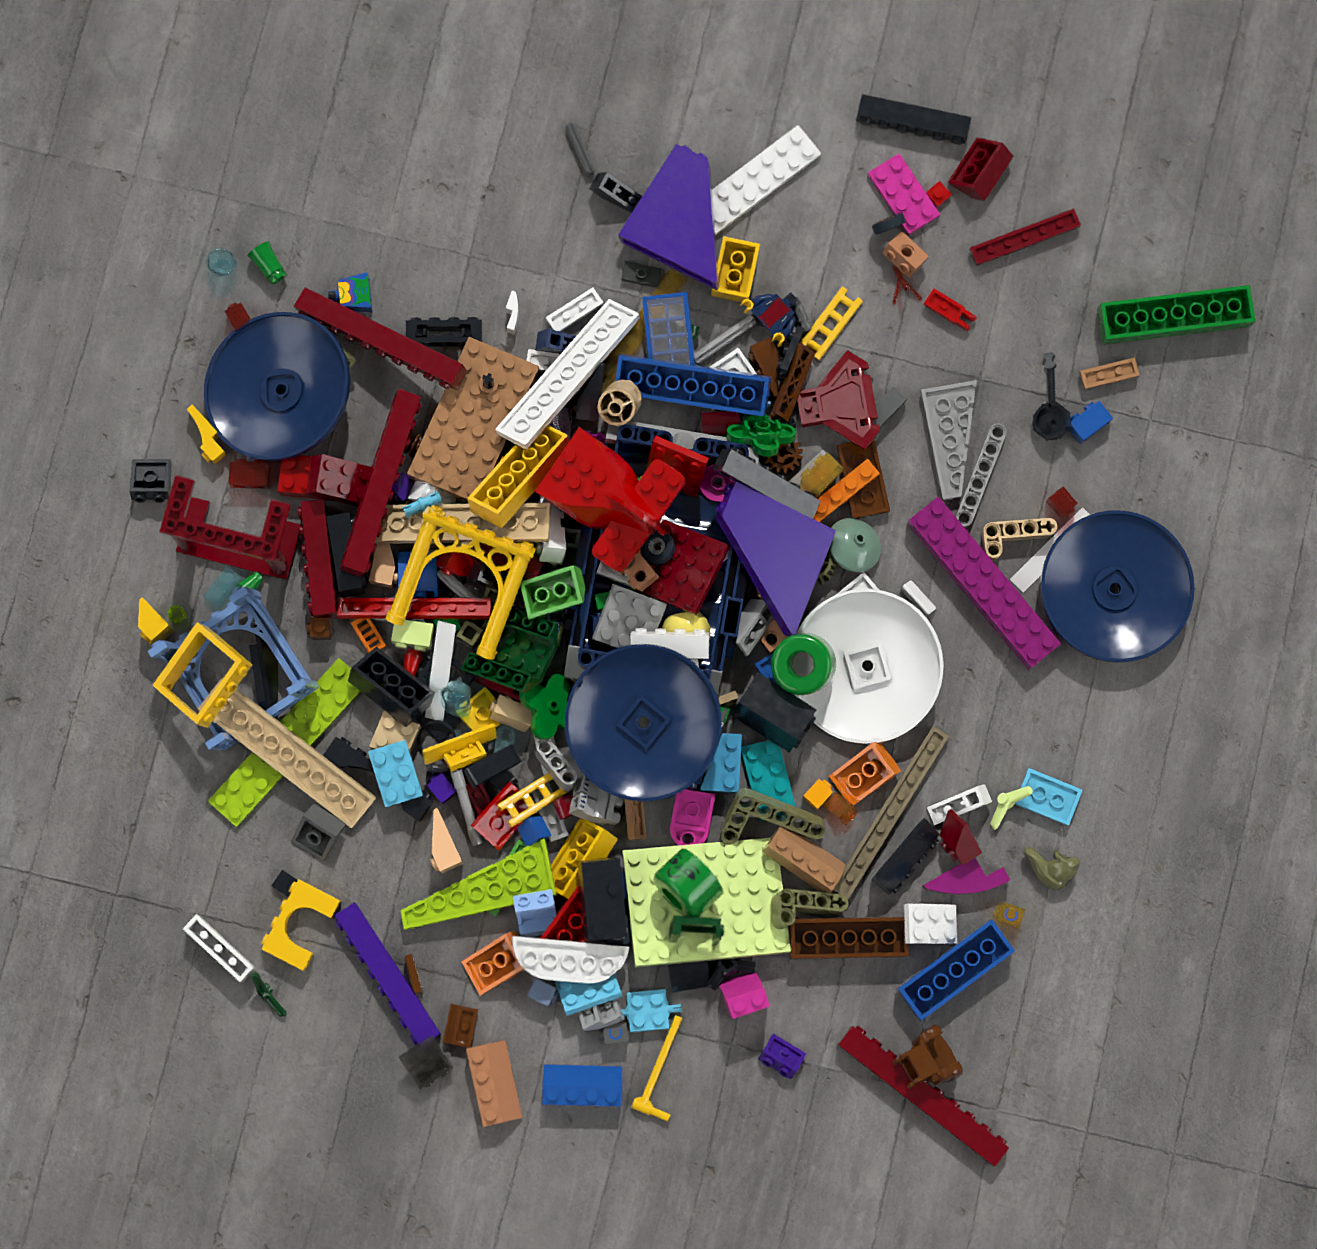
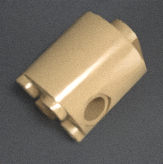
[597,380,642,426]

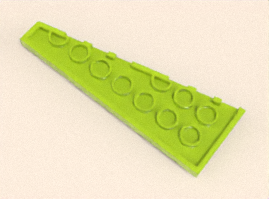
[400,839,557,930]

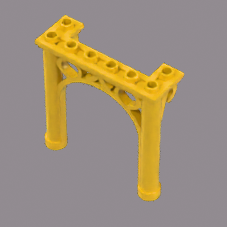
[385,505,537,660]

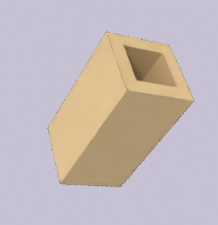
[489,695,533,733]

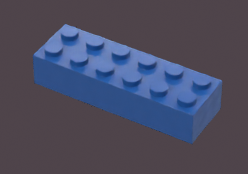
[896,919,1015,1021]

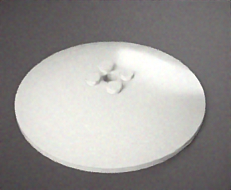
[792,589,944,744]

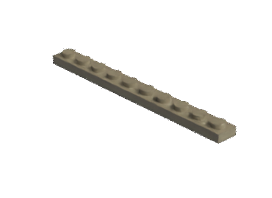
[833,726,949,900]

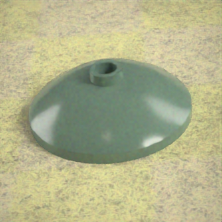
[828,518,881,572]

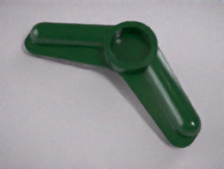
[250,972,287,1017]

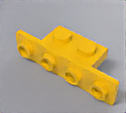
[423,724,497,772]

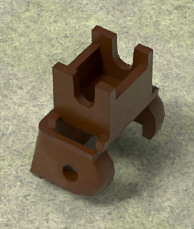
[893,1024,963,1089]

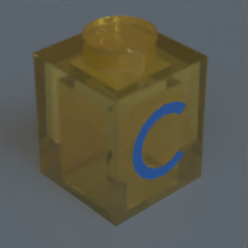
[993,902,1025,929]

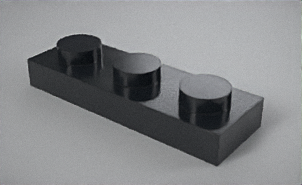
[776,326,804,381]

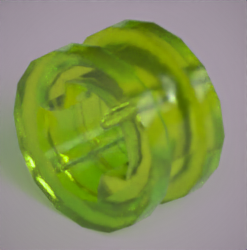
[168,605,186,623]

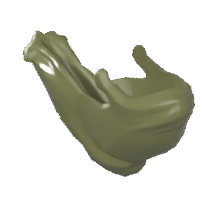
[1023,847,1080,890]

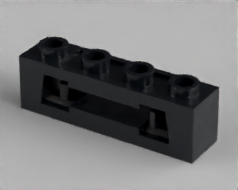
[406,317,483,347]

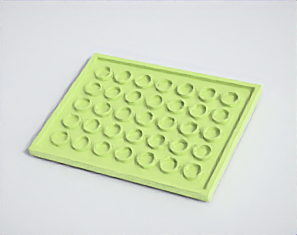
[622,838,791,967]

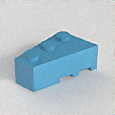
[700,733,742,794]

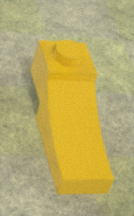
[187,404,226,464]

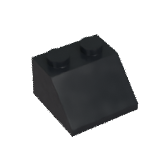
[667,961,710,993]

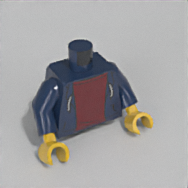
[740,292,798,347]

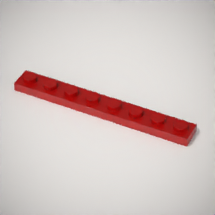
[337,598,492,619]

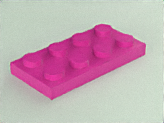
[867,153,940,235]

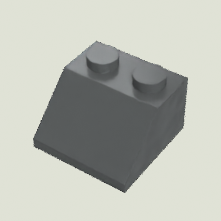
[291,803,346,862]

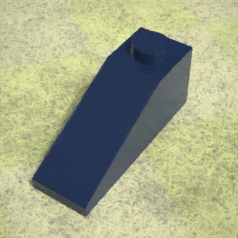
[535,328,576,354]

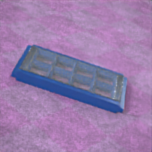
[642,292,696,365]

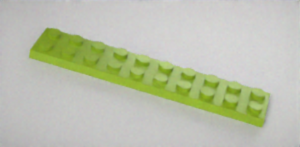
[208,658,361,827]

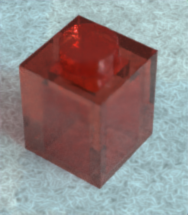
[224,302,251,331]
[1046,486,1078,519]

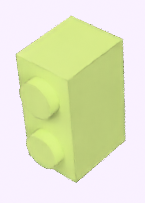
[391,620,434,652]

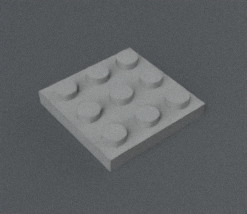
[592,584,667,648]

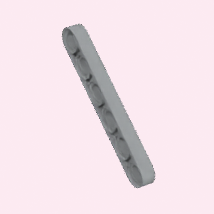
[955,423,1007,528]

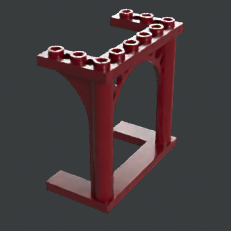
[159,475,302,580]

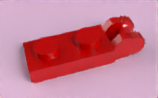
[923,288,977,331]

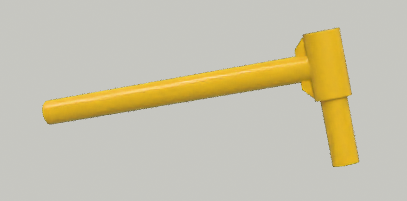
[631,1015,682,1122]

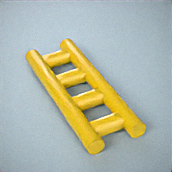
[800,286,863,361]
[497,766,574,828]

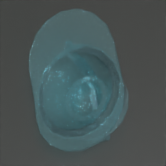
[440,677,471,717]

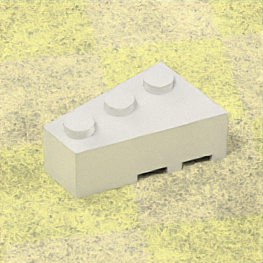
[535,496,566,563]

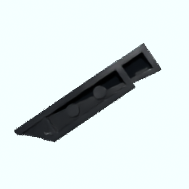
[249,625,278,718]

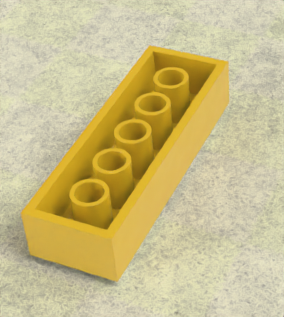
[467,425,569,528]

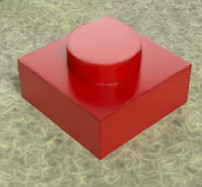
[926,181,952,208]

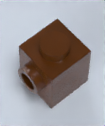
[307,618,332,640]

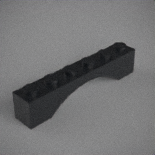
[323,737,433,822]

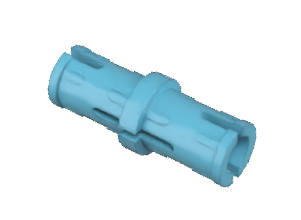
[402,491,443,518]

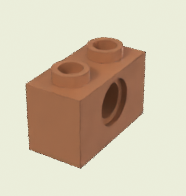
[882,231,929,278]

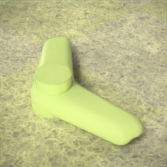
[990,786,1033,830]

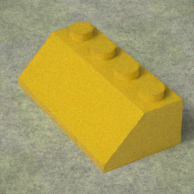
[551,818,618,900]

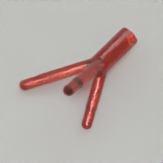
[892,265,922,305]

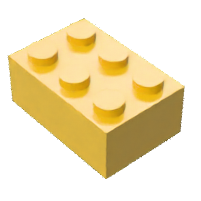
[711,236,760,302]

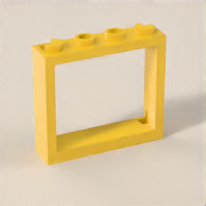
[153,622,252,728]

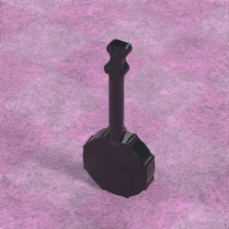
[1033,352,1071,441]

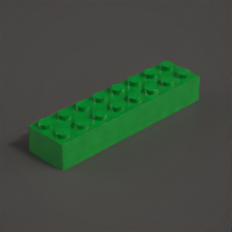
[1097,285,1256,345]

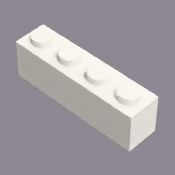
[631,628,710,659]
[183,914,256,983]

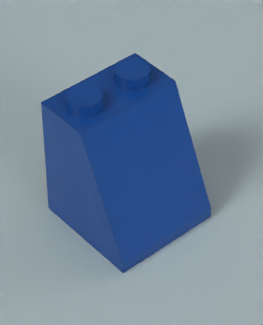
[398,550,439,598]

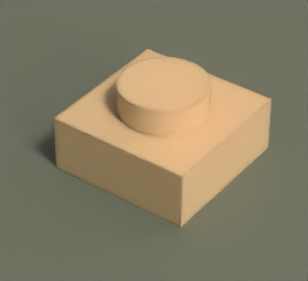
[718,691,738,707]

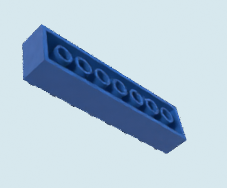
[615,354,771,416]

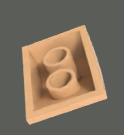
[430,808,463,874]

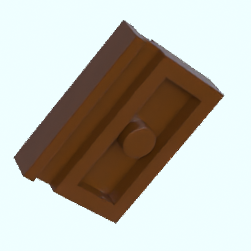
[443,1004,479,1048]

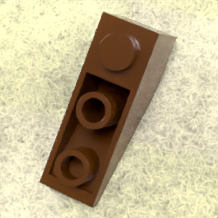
[748,337,779,401]

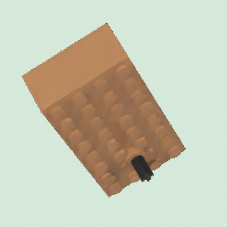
[407,337,540,504]

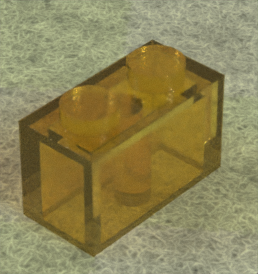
[800,452,844,498]

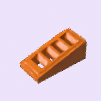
[349,619,386,653]

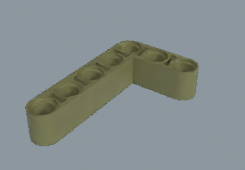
[720,788,826,845]

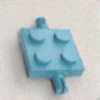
[621,989,681,1033]

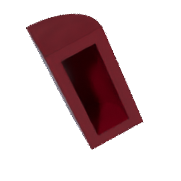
[701,411,740,438]

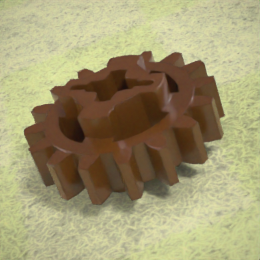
[762,437,803,475]

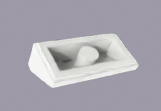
[901,581,936,617]

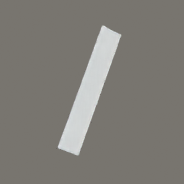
[1010,507,1090,593]
[425,621,456,721]

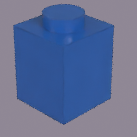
[517,815,552,847]

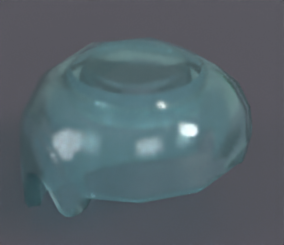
[206,248,236,277]

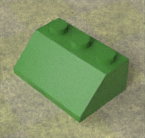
[520,565,585,619]

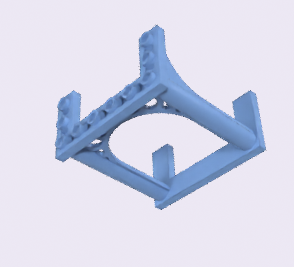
[148,586,320,751]

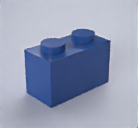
[1069,401,1113,444]

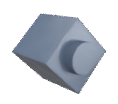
[527,978,559,1007]

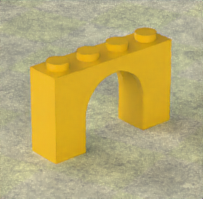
[261,879,342,971]

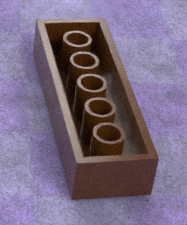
[789,917,909,959]

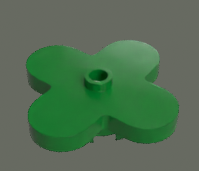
[726,414,796,457]
[520,674,569,740]

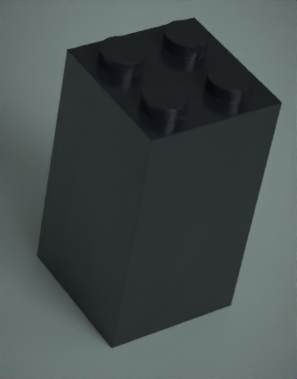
[731,673,817,753]

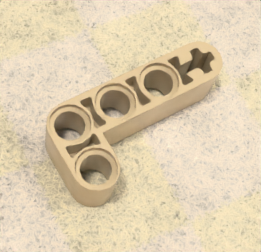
[981,518,1057,561]

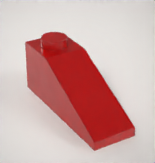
[435,545,477,577]

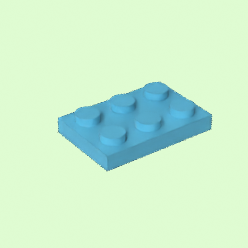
[368,740,423,807]
[1015,768,1082,826]
[555,973,622,1016]

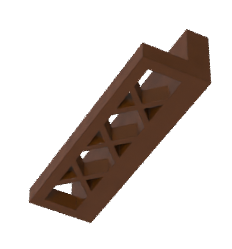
[770,343,815,422]

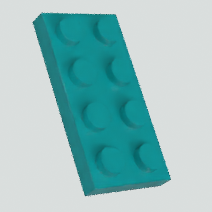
[741,740,796,823]

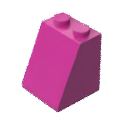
[719,971,770,1019]

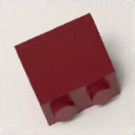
[940,809,982,865]

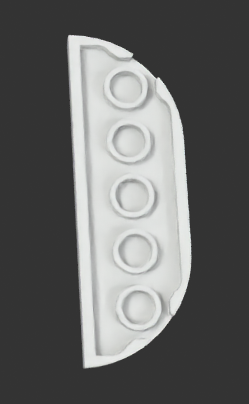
[512,936,629,983]

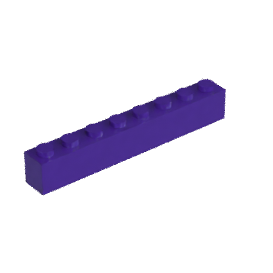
[335,902,441,1047]

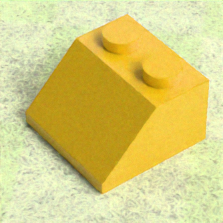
[138,597,174,645]

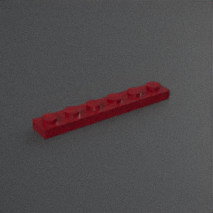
[969,209,1081,266]

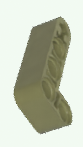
[771,889,848,930]

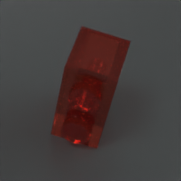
[229,459,270,489]

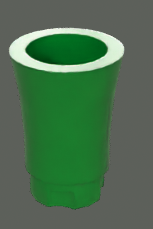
[247,241,287,285]

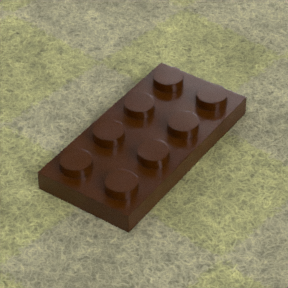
[837,438,890,519]

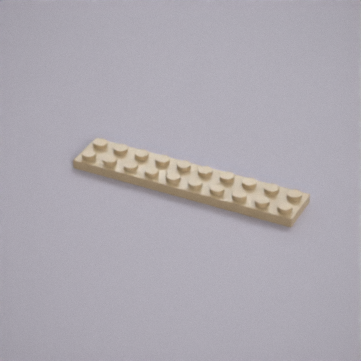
[374,503,551,544]
[198,678,376,828]

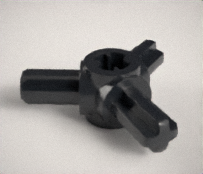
[706,958,756,991]

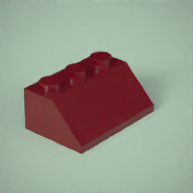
[948,137,1014,201]

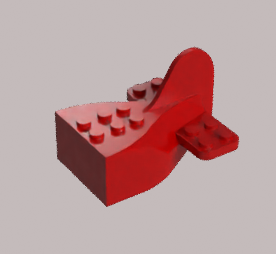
[535,427,686,572]

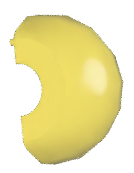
[662,612,711,638]

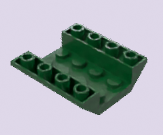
[461,601,558,693]

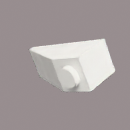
[927,784,992,825]

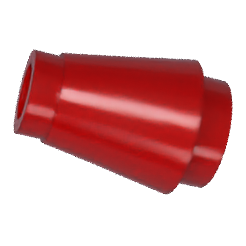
[404,649,423,676]

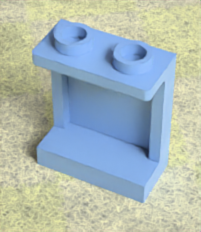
[513,889,556,938]

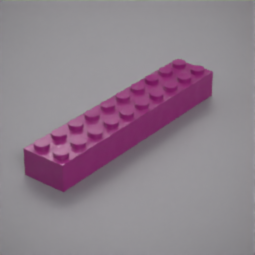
[907,496,1061,671]

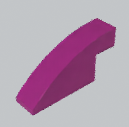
[922,858,1010,895]

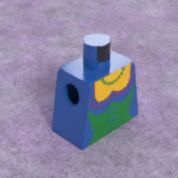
[328,272,373,312]

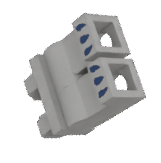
[569,775,624,826]

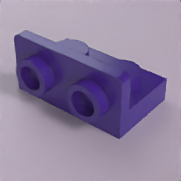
[758,1034,806,1079]

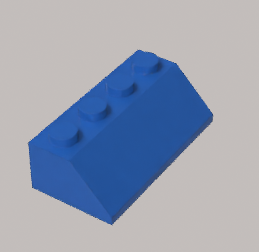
[542,1065,622,1106]

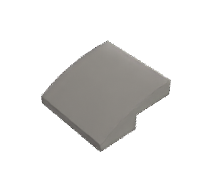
[578,998,624,1031]

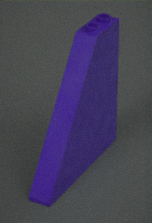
[618,144,719,290]
[715,481,836,637]

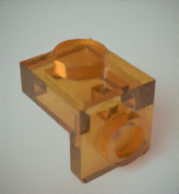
[824,792,858,826]

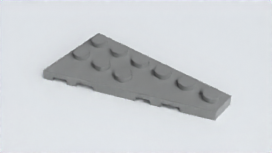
[920,380,977,501]

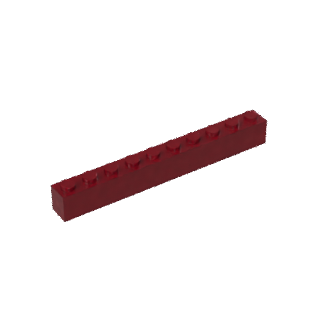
[293,287,467,390]
[339,389,421,577]
[837,1025,1009,1167]

